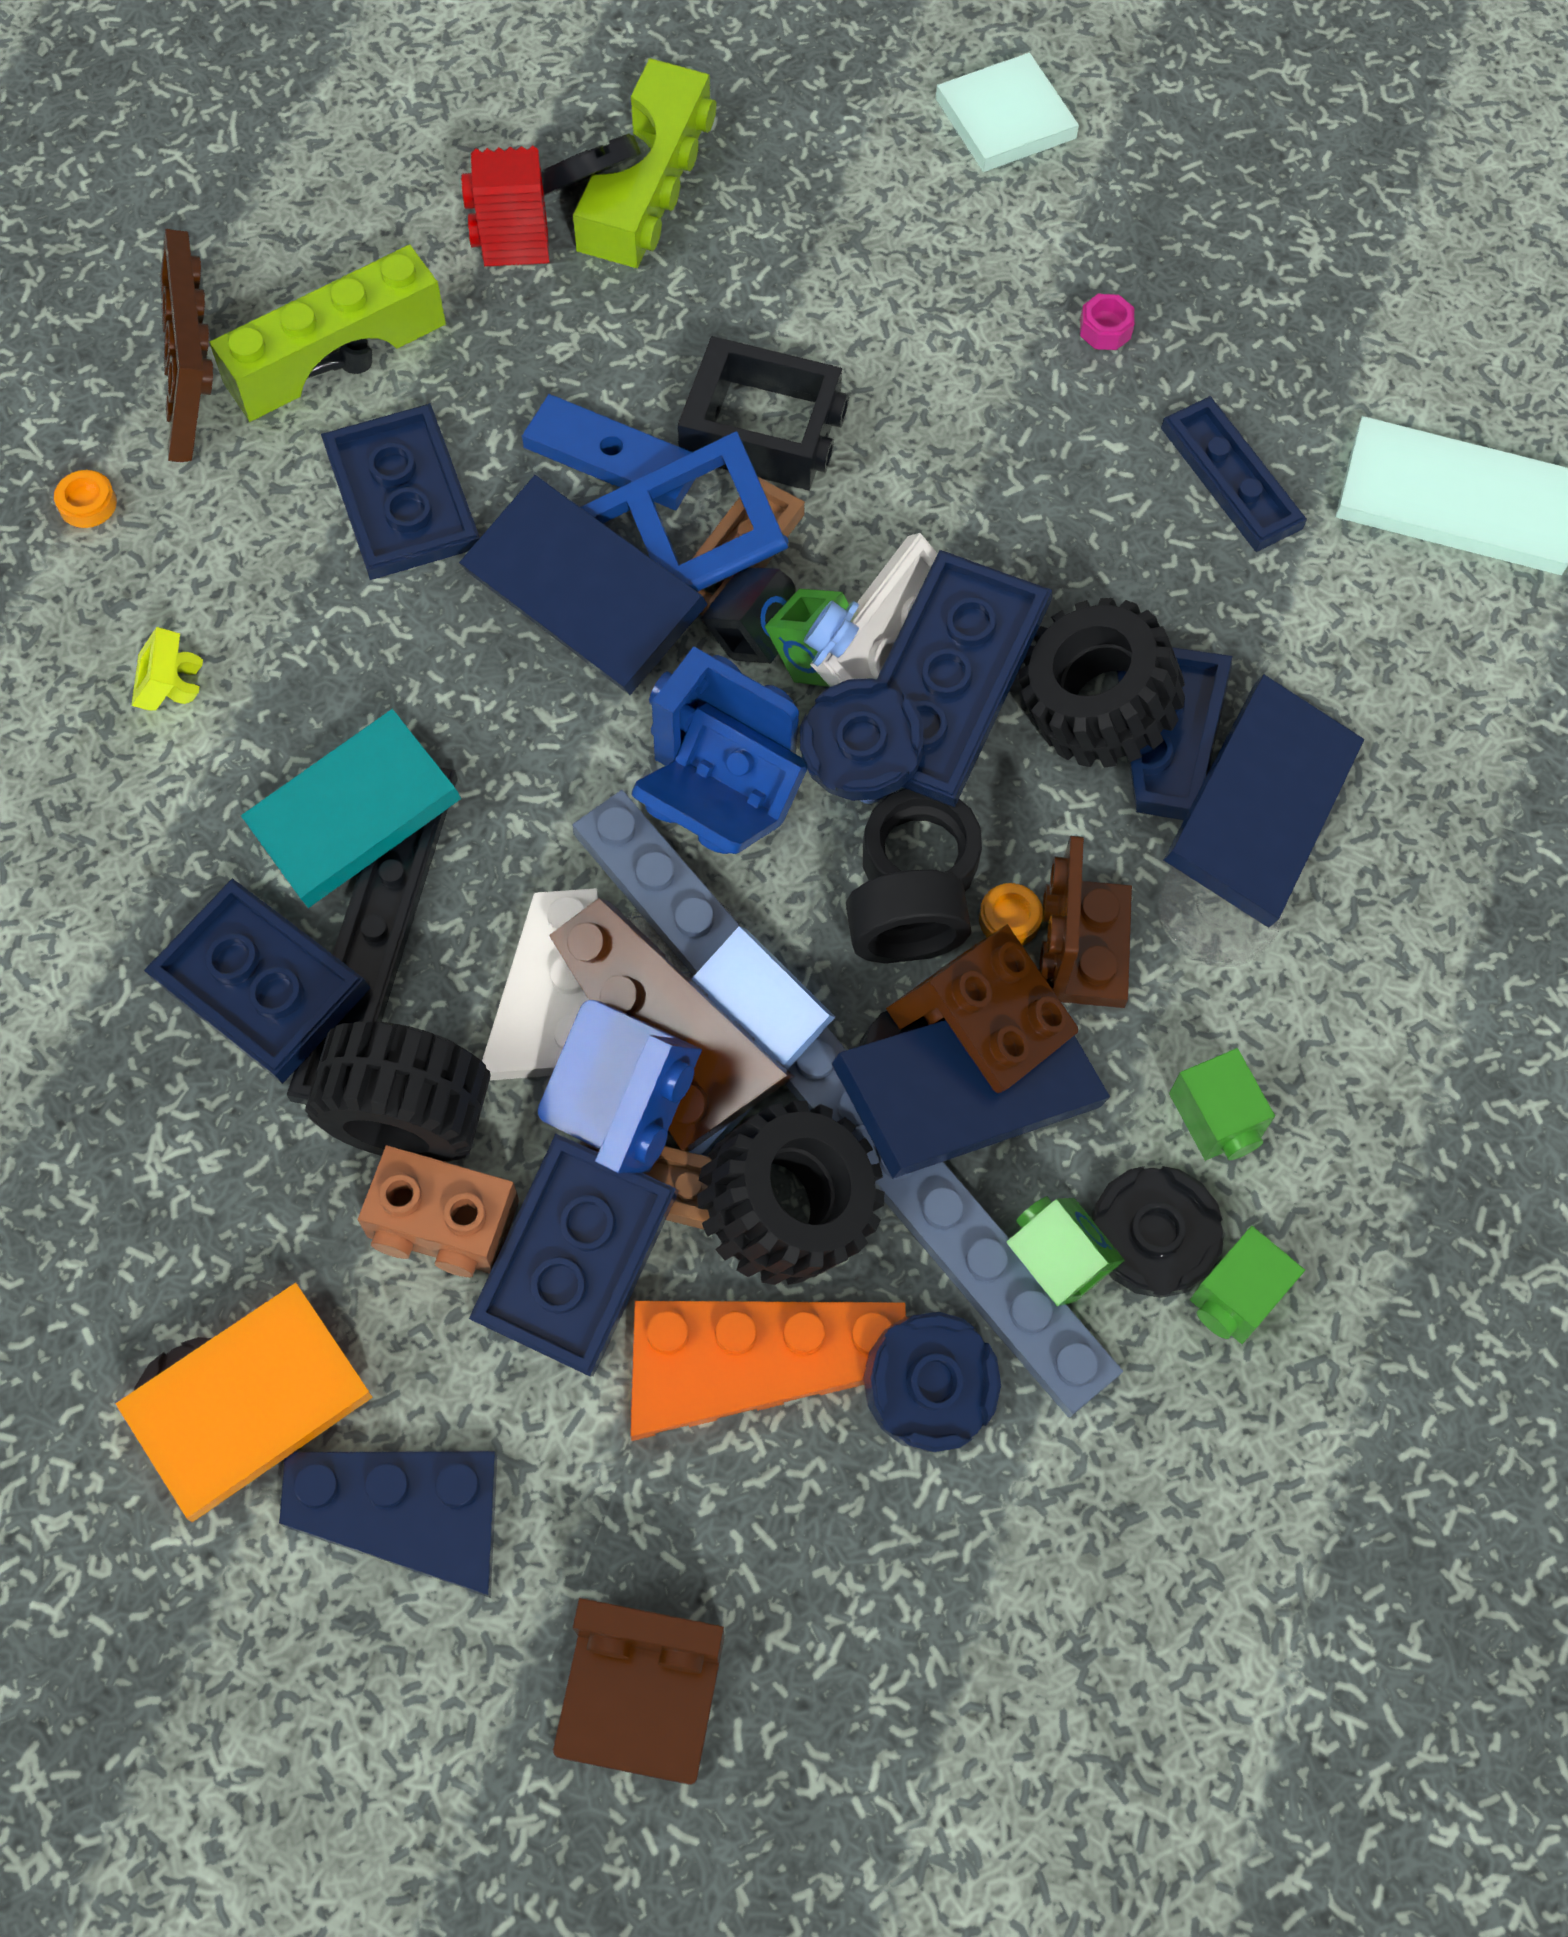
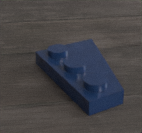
[1117,647,1232,820]
[279,1451,497,1598]

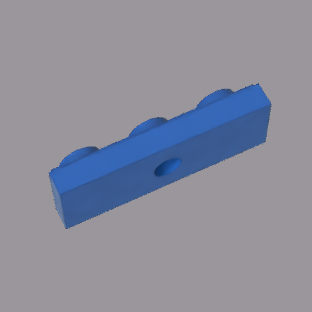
[522,394,695,511]

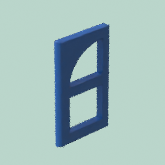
[581,431,789,592]

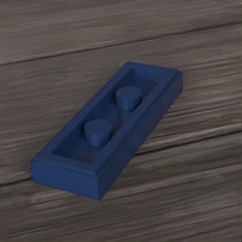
[1161,396,1307,552]

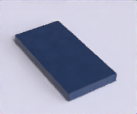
[459,475,708,695]
[877,550,1052,807]
[1163,674,1365,928]
[831,1020,1110,1179]

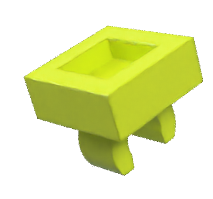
[131,627,203,710]

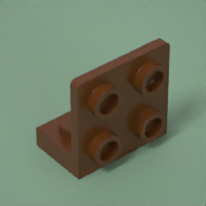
[1039,836,1132,1008]
[886,924,1078,1093]
[553,1598,725,1785]

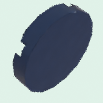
[800,678,924,801]
[863,1312,1001,1452]

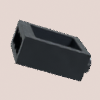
[678,336,849,491]

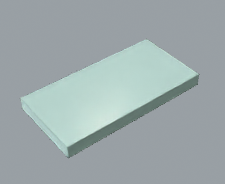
[1335,416,1568,575]

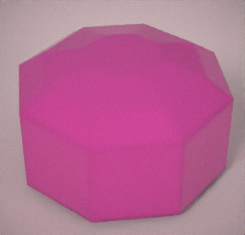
[1080,294,1135,350]

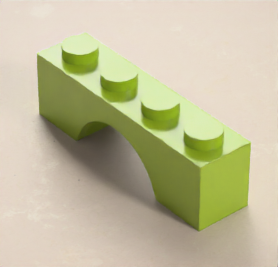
[573,58,716,269]
[209,244,446,422]

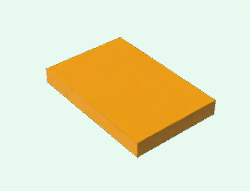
[115,1282,373,1523]

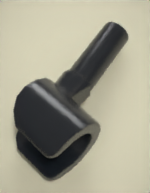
[308,339,372,378]

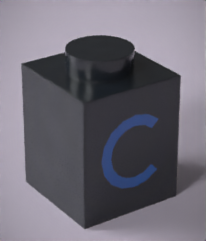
[701,568,796,664]

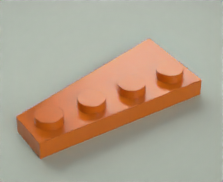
[631,1301,906,1441]

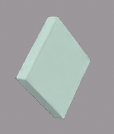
[935,52,1079,172]

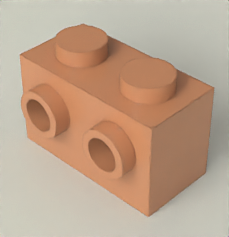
[357,1145,519,1278]

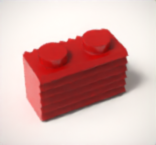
[461,145,550,267]

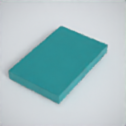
[240,709,462,908]

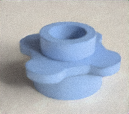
[804,600,859,667]

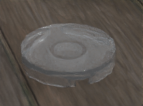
[1157,867,1284,968]

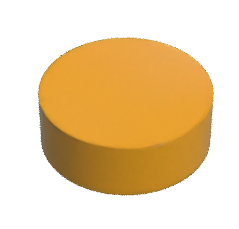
[54,470,117,528]
[979,883,1043,945]

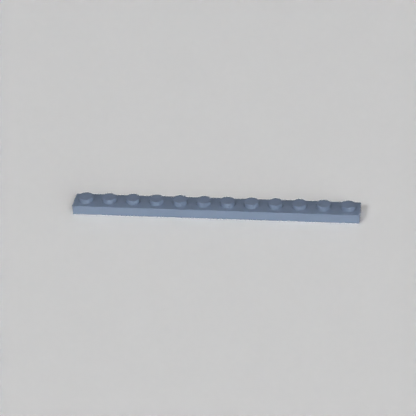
[572,790,1124,1418]

